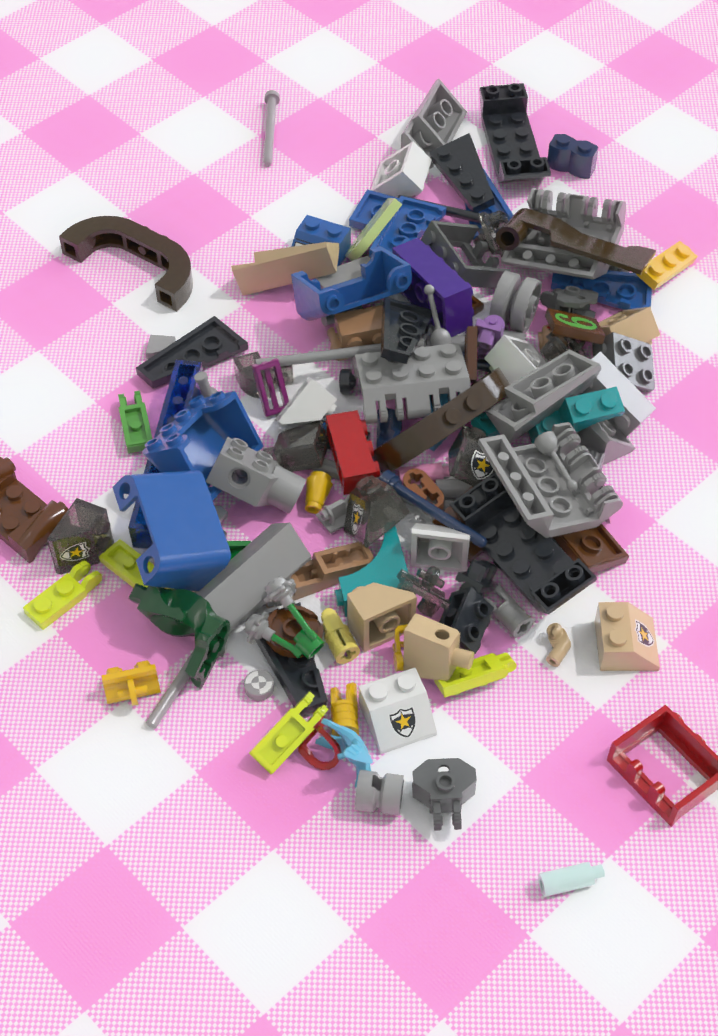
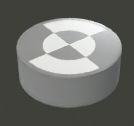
[244,670,274,701]

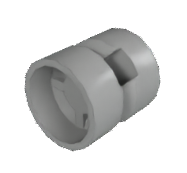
[355,770,404,816]

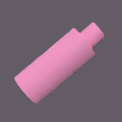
[397,462,453,485]

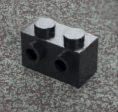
[439,587,494,654]

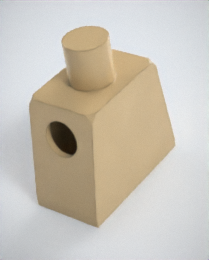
[403,613,474,681]

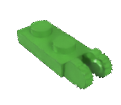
[118,390,153,454]

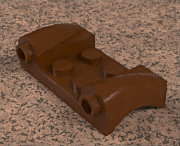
[0,457,72,564]

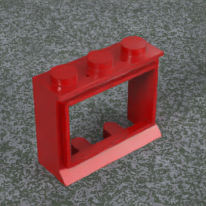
[607,704,718,827]

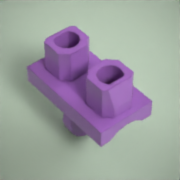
[475,315,505,360]

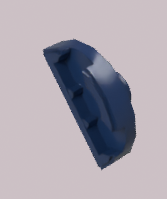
[376,407,402,448]

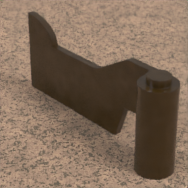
[496,208,656,275]

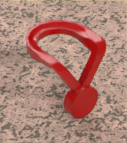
[298,716,342,770]

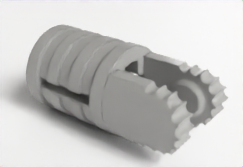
[485,585,534,638]

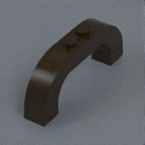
[59,216,193,312]
[372,367,510,473]

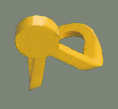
[392,624,408,672]

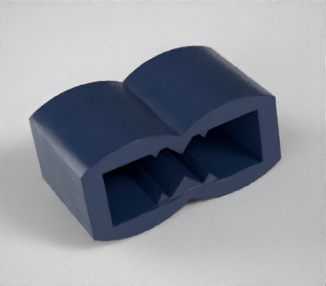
[547,134,599,179]

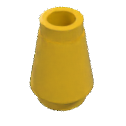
[305,471,333,514]

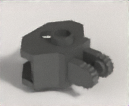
[540,286,599,318]
[412,758,477,831]

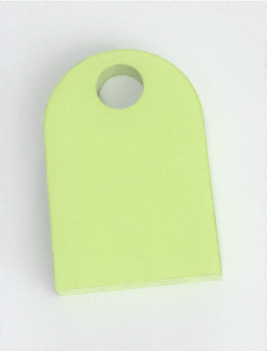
[345,198,403,261]

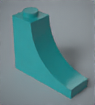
[334,521,413,617]

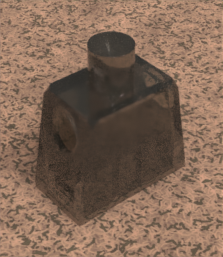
[263,420,329,472]

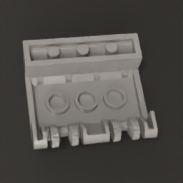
[501,188,626,279]
[352,343,471,424]
[478,422,623,538]

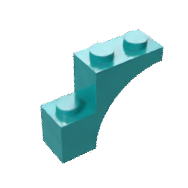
[528,386,625,444]

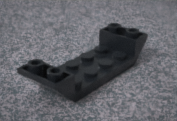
[479,83,551,183]
[450,472,597,614]

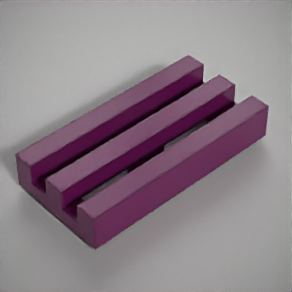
[251,358,289,417]

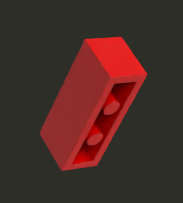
[326,410,380,495]

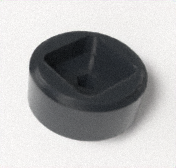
[339,369,357,395]

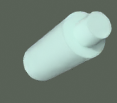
[538,862,605,897]

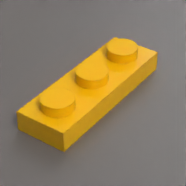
[636,241,698,290]

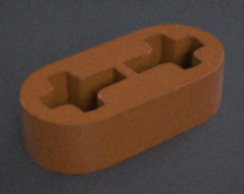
[403,468,444,516]

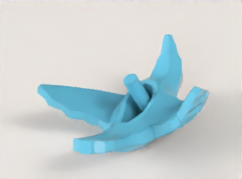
[315,718,373,788]

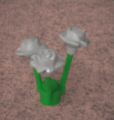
[243,576,325,659]

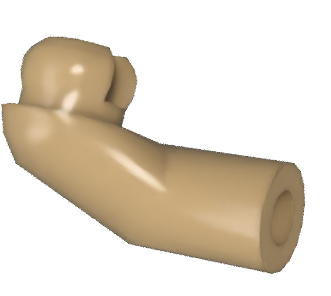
[546,623,571,667]

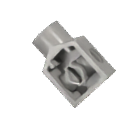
[206,437,306,514]

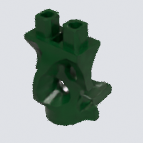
[129,583,230,689]

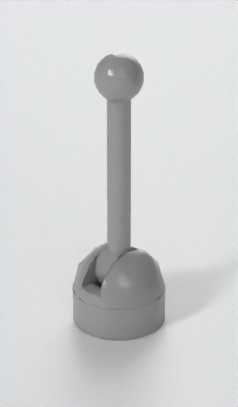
[424,284,452,346]
[534,431,578,491]

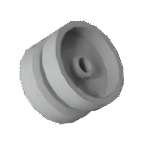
[489,270,542,333]

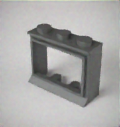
[421,220,511,289]

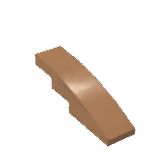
[265,540,374,609]

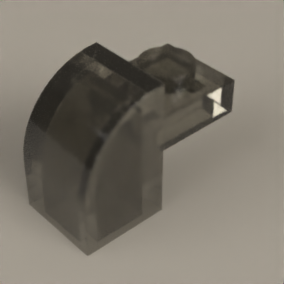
[233,351,294,399]

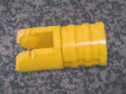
[330,682,359,737]

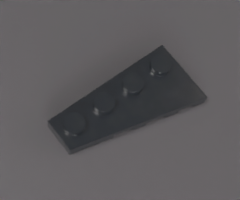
[429,133,495,213]

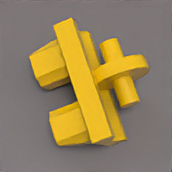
[101,660,161,706]

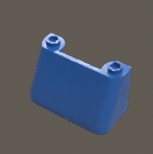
[291,246,412,321]

